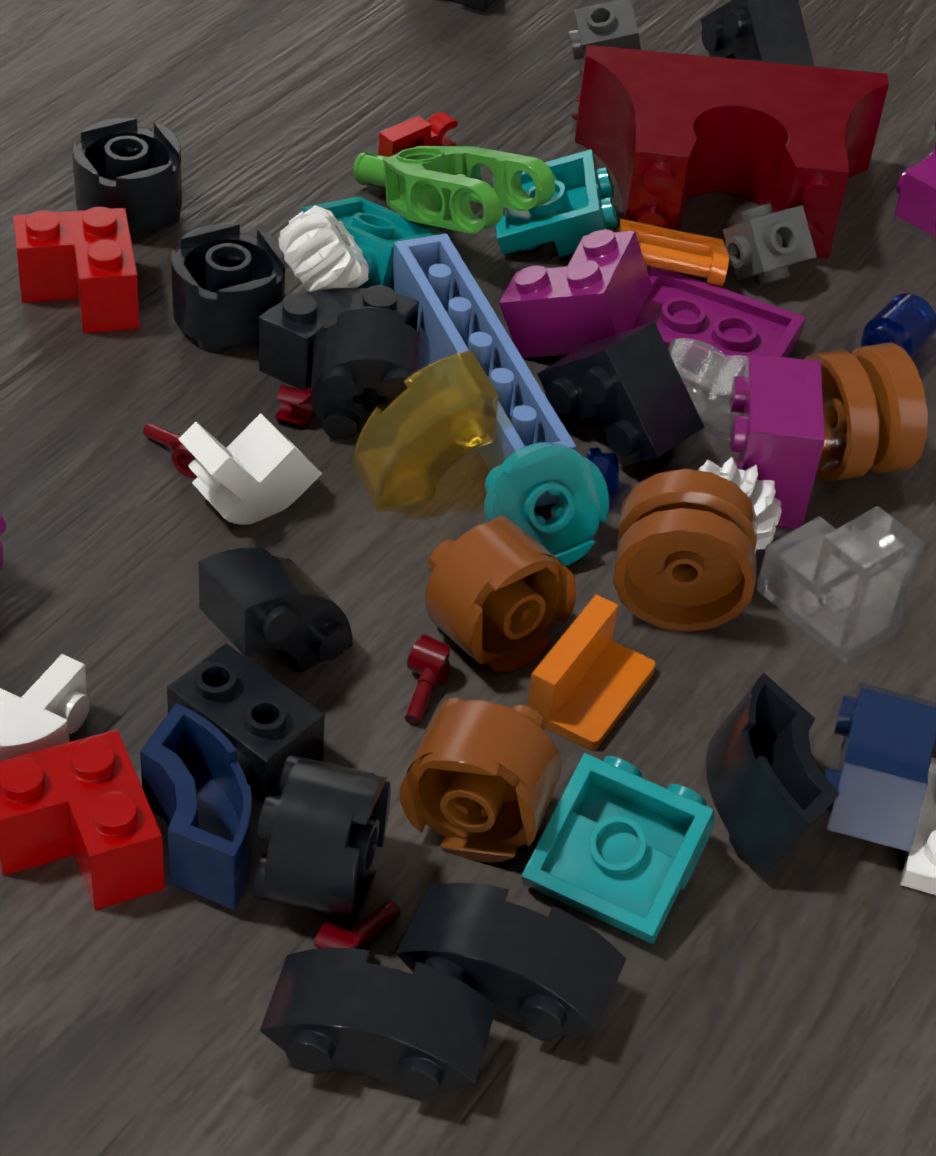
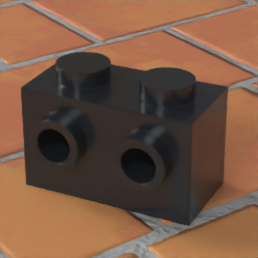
[167,643,325,804]

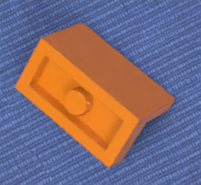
[527,594,656,751]

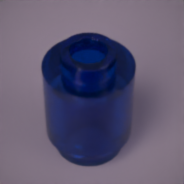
[861,293,936,358]

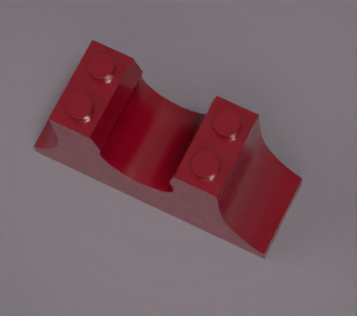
[575,45,889,259]

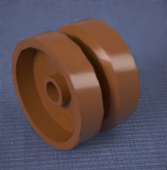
[805,342,928,482]
[613,469,758,632]

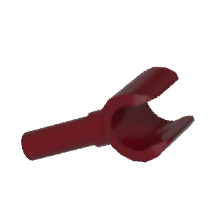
[275,385,314,426]
[143,423,197,478]
[405,634,450,725]
[314,901,400,949]

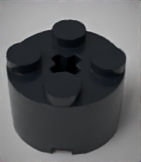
[72,118,182,235]
[171,223,285,353]
[311,307,430,441]
[253,756,391,920]

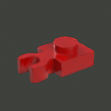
[378,112,458,157]

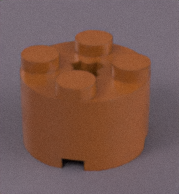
[425,516,577,672]
[399,698,561,862]

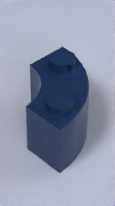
[824,682,936,852]
[140,703,252,910]

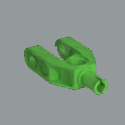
[353,146,555,234]

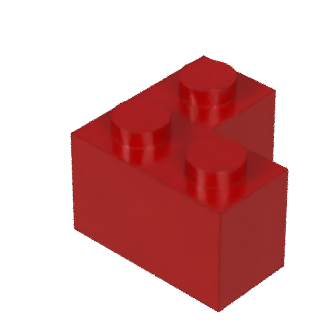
[13,207,140,333]
[0,729,165,910]

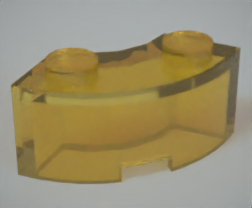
[353,350,499,510]

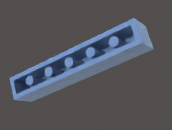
[392,233,576,508]

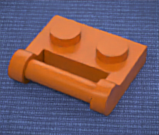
[617,219,729,287]

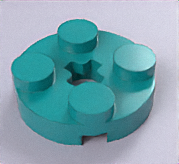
[484,442,609,566]

